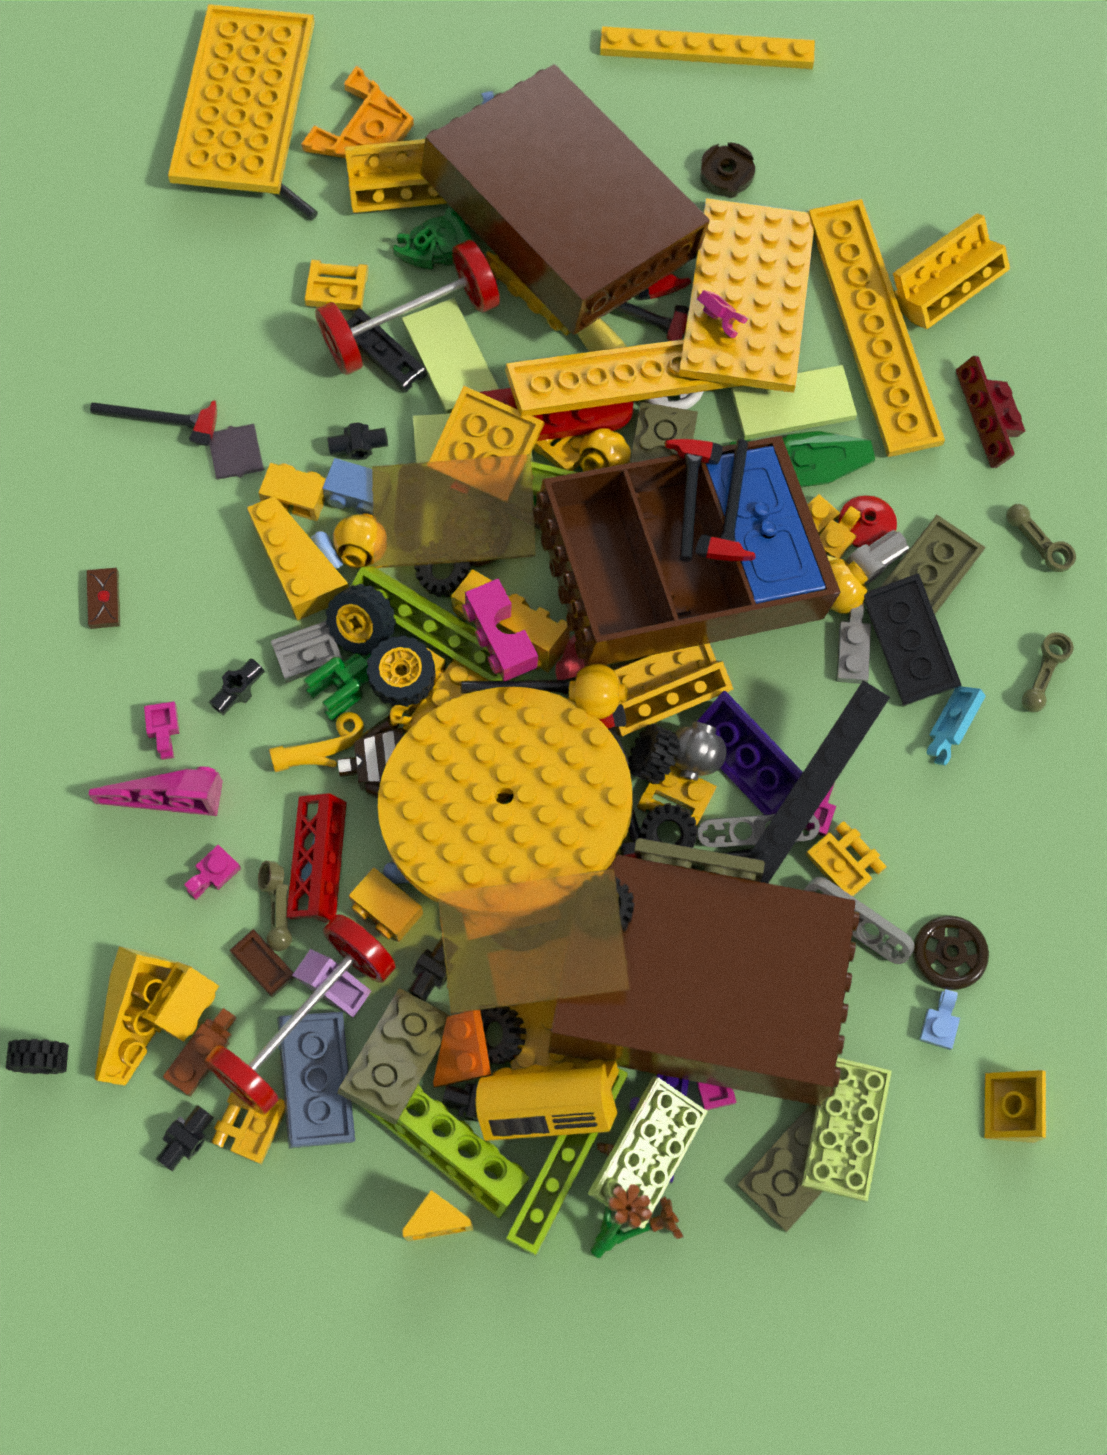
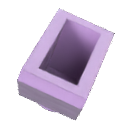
[292,949,371,1018]

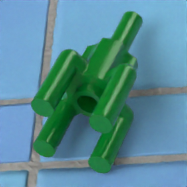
[303,653,371,722]

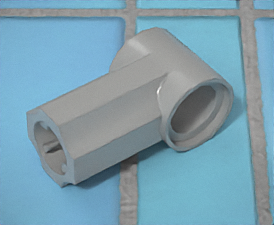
[846,529,909,584]

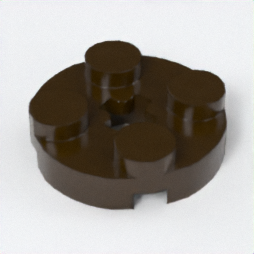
[700,142,755,198]

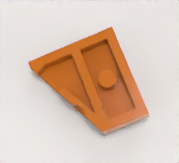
[433,1010,491,1087]

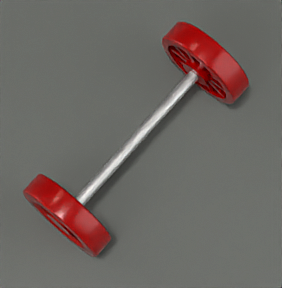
[315,240,500,375]
[204,914,396,1115]

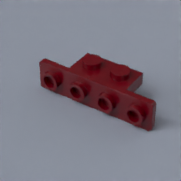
[956,356,1026,468]

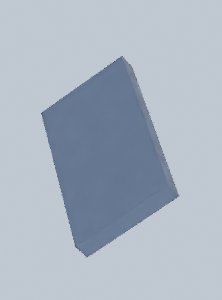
[277,1012,355,1149]

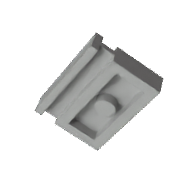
[271,621,343,683]

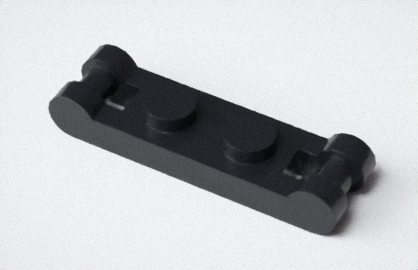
[347,308,427,393]

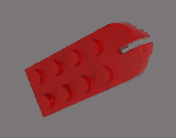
[480,388,634,441]

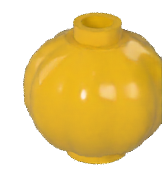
[579,428,631,471]
[333,513,388,568]
[829,559,869,614]
[569,664,627,719]

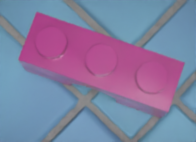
[462,578,538,682]

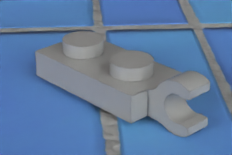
[836,603,871,684]

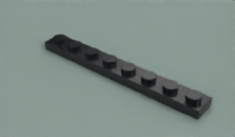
[747,680,890,883]

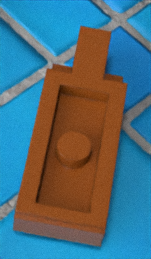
[163,1008,237,1096]

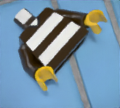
[338,705,412,799]

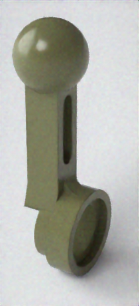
[1006,504,1076,572]
[1022,632,1074,712]
[258,860,292,951]

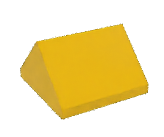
[984,1070,1046,1143]
[402,1190,473,1241]

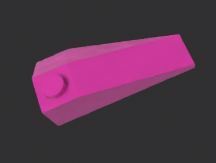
[88,766,223,816]

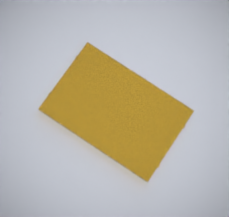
[372,454,536,568]
[438,869,630,1013]

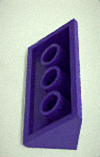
[697,691,803,821]

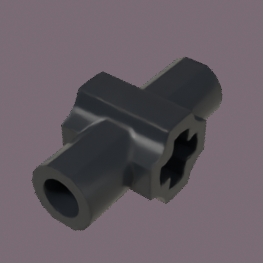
[328,422,388,461]
[209,658,265,716]
[408,937,459,1001]
[442,1083,479,1122]
[156,1105,214,1172]

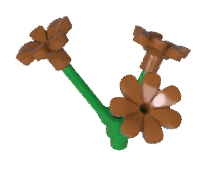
[590,1142,684,1258]

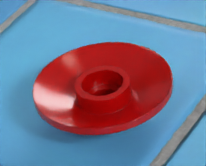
[838,495,897,548]

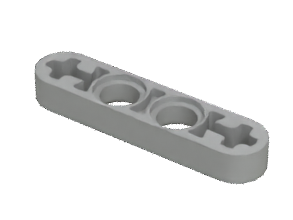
[698,814,820,848]
[804,877,915,964]

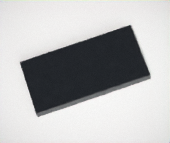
[864,573,962,707]

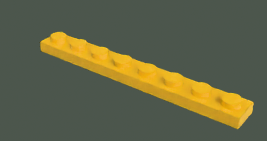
[600,26,815,69]

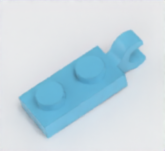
[926,686,986,765]

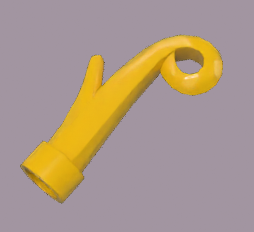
[269,712,364,773]

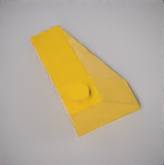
[94,946,191,1086]

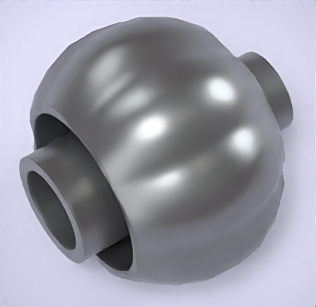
[674,721,726,781]

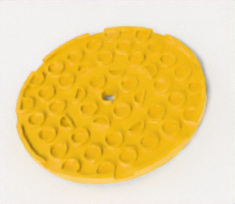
[378,687,633,918]

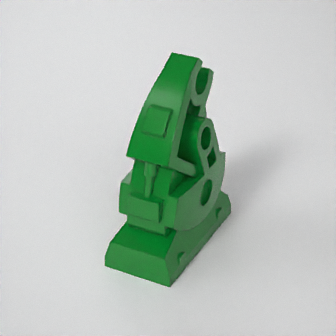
[393,206,473,269]

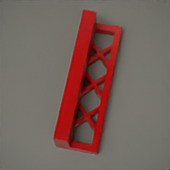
[286,793,347,923]

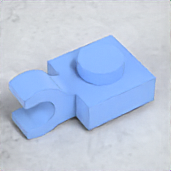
[919,989,960,1050]

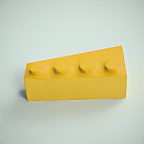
[247,496,349,621]
[451,569,570,673]

